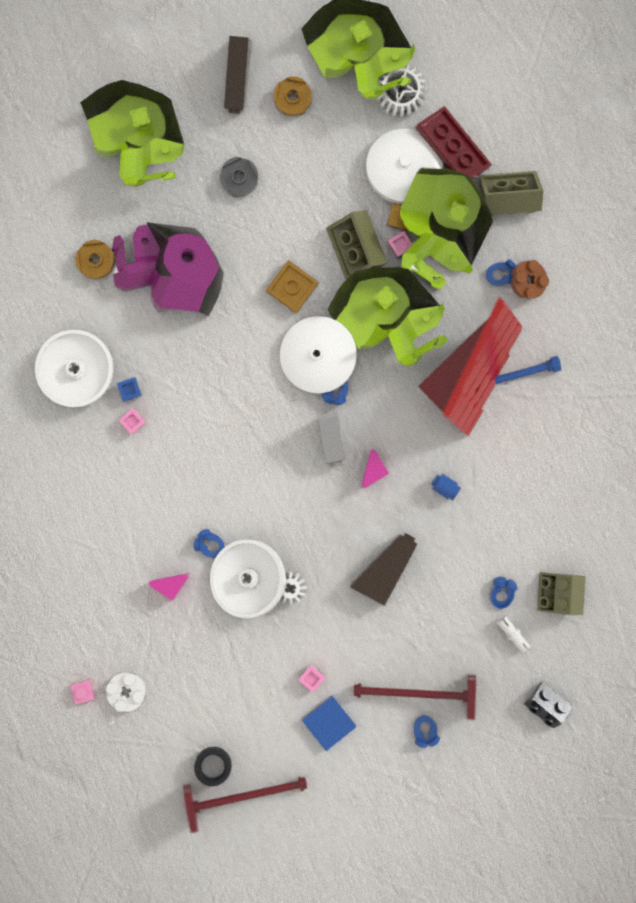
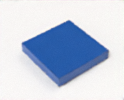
[302,695,357,751]

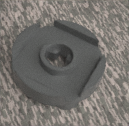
[220,157,258,197]

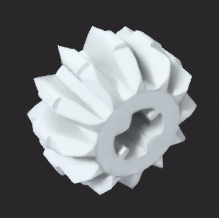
[282,571,307,605]

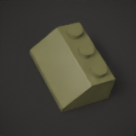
[479,171,543,216]
[326,210,387,279]

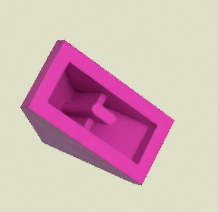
[361,449,389,488]
[149,573,190,601]

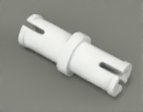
[497,615,531,653]

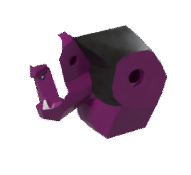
[112,222,223,317]

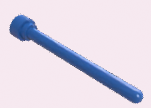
[494,356,561,384]

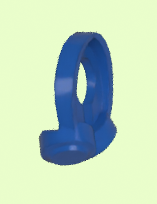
[486,259,516,286]
[321,382,348,405]
[193,529,224,558]
[490,577,518,609]
[414,715,440,748]

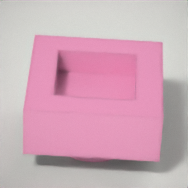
[387,231,412,258]
[119,408,146,435]
[298,665,326,692]
[70,680,95,704]

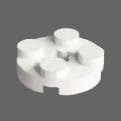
[106,672,146,712]

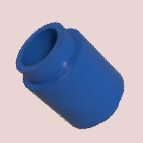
[431,473,461,501]

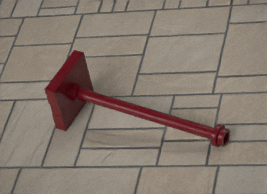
[354,674,476,720]
[183,776,307,833]

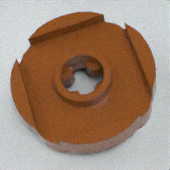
[511,260,549,299]

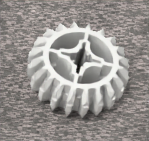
[376,64,427,117]

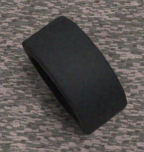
[194,746,232,786]

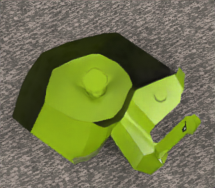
[301,0,415,99]
[80,80,185,187]
[400,168,493,290]
[327,267,448,367]

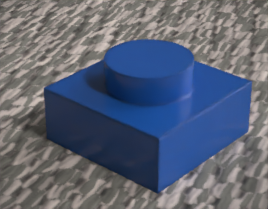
[117,377,142,402]

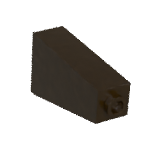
[224,36,252,114]
[350,533,417,606]

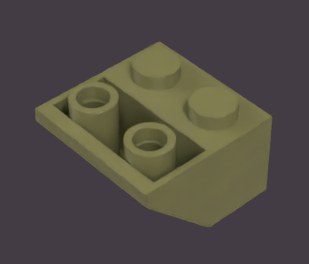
[537,572,586,615]

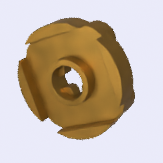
[274,76,312,116]
[75,240,115,279]

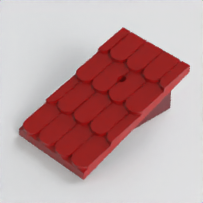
[418,297,522,436]

